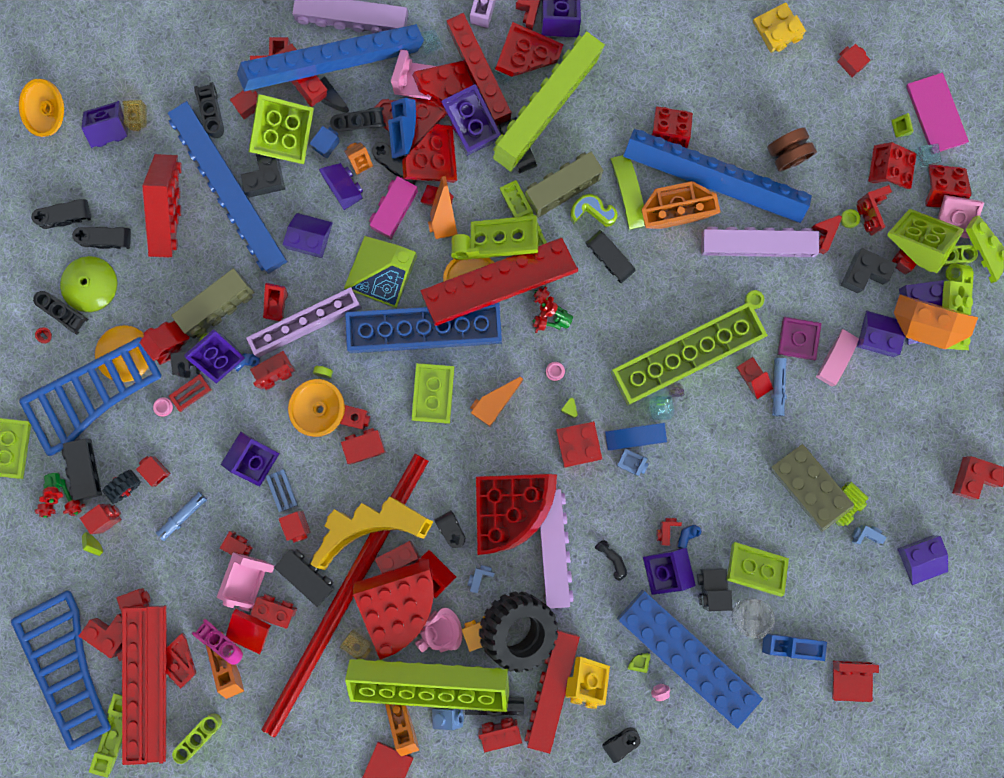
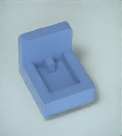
[617,448,648,476]
[852,525,887,544]
[467,565,495,593]
[432,708,464,730]

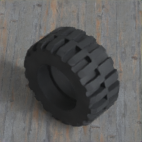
[479,591,558,673]

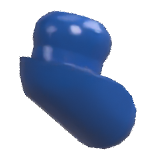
[234,353,260,372]
[677,525,702,549]

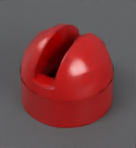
[35,327,52,344]

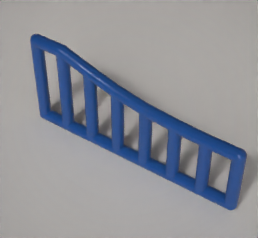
[19,337,162,456]
[11,590,111,750]

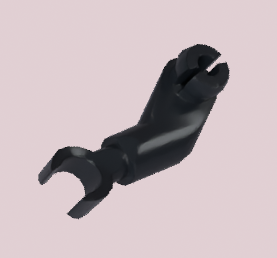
[595,540,627,581]

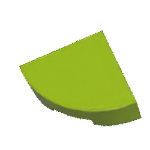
[82,532,103,556]
[627,653,651,673]

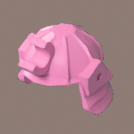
[415,608,462,653]

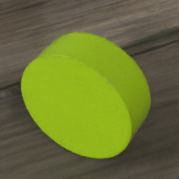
[841,209,860,229]
[745,290,765,310]
[313,365,333,379]

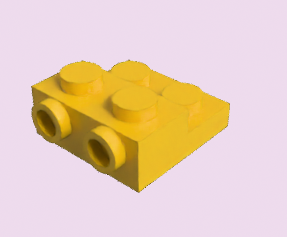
[753,2,806,53]
[565,657,610,709]

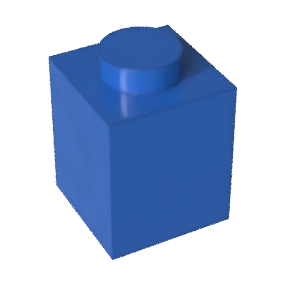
[309,126,340,159]

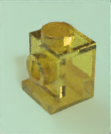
[123,100,147,131]
[340,629,372,659]

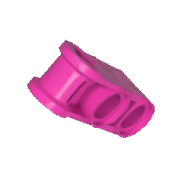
[192,618,243,665]

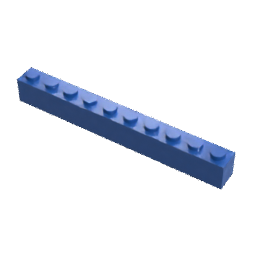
[237,24,424,92]
[168,101,288,274]
[623,129,812,223]

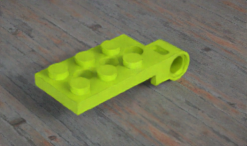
[451,215,538,260]
[940,263,974,350]

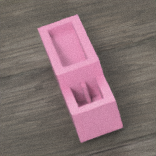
[816,329,859,387]

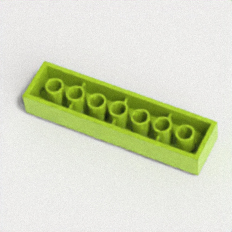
[493,31,605,172]
[610,302,768,406]
[345,659,509,712]

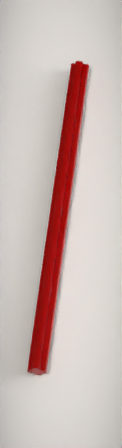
[261,454,429,737]

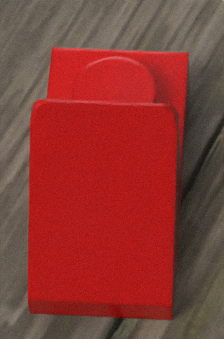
[516,0,541,31]
[811,215,842,255]
[263,283,288,321]
[736,357,773,399]

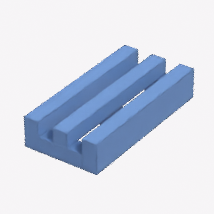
[266,469,298,512]

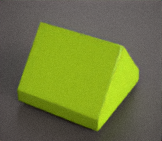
[891,113,914,138]
[560,398,578,418]

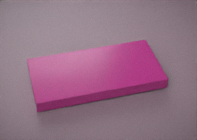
[906,72,969,155]

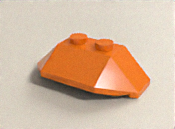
[641,181,721,229]
[894,294,978,349]

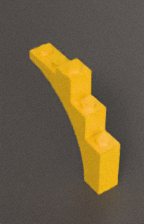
[311,497,433,570]

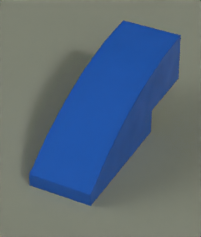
[388,98,416,158]
[605,423,667,451]
[762,633,827,661]

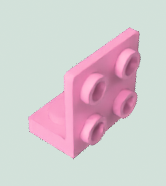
[391,50,436,100]

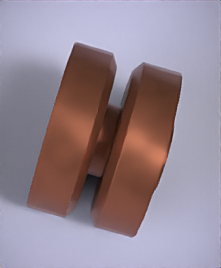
[767,127,817,172]

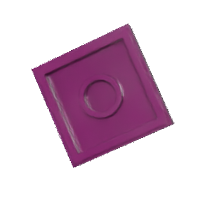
[777,317,822,361]

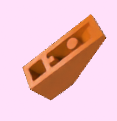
[344,142,373,175]
[428,176,458,239]
[470,377,523,427]
[205,632,244,699]
[385,704,419,756]

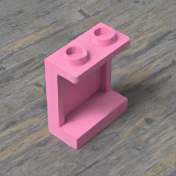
[217,552,274,612]

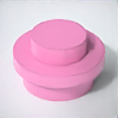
[546,362,565,381]
[153,397,173,417]
[651,684,671,701]

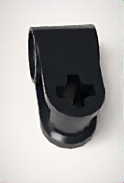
[434,510,466,548]
[602,727,640,763]

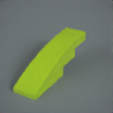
[499,180,547,246]

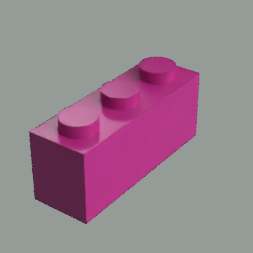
[369,176,418,239]

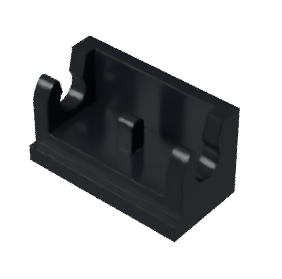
[170,351,201,378]

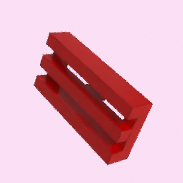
[169,374,212,412]

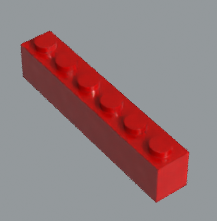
[446,13,511,126]
[524,630,580,754]

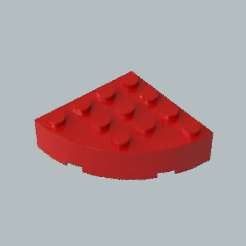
[142,154,182,257]
[476,474,557,555]
[353,559,434,660]

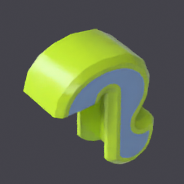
[570,194,618,227]

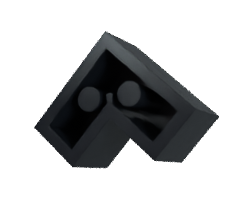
[241,154,286,198]
[840,248,897,294]
[697,568,733,612]

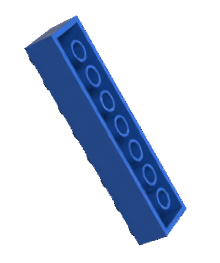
[345,303,502,353]
[617,590,763,729]

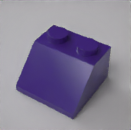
[81,101,128,148]
[319,163,363,210]
[283,213,333,259]
[857,311,905,357]
[220,431,280,487]
[898,535,948,585]
[643,548,696,595]

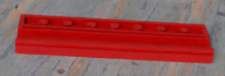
[420,238,578,326]
[122,605,167,765]

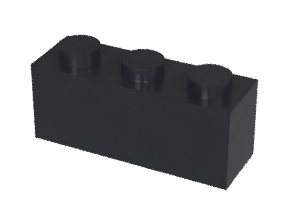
[62,438,102,501]
[273,549,335,607]

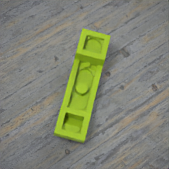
[610,155,645,230]
[88,693,122,778]

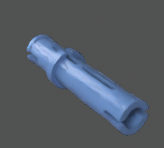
[771,358,787,416]
[156,491,207,541]

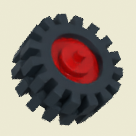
[102,470,141,504]

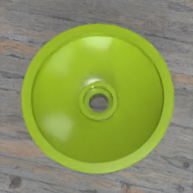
[60,256,118,312]

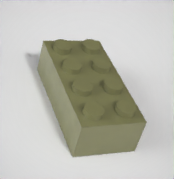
[525,151,604,218]
[171,268,255,339]
[771,444,854,532]

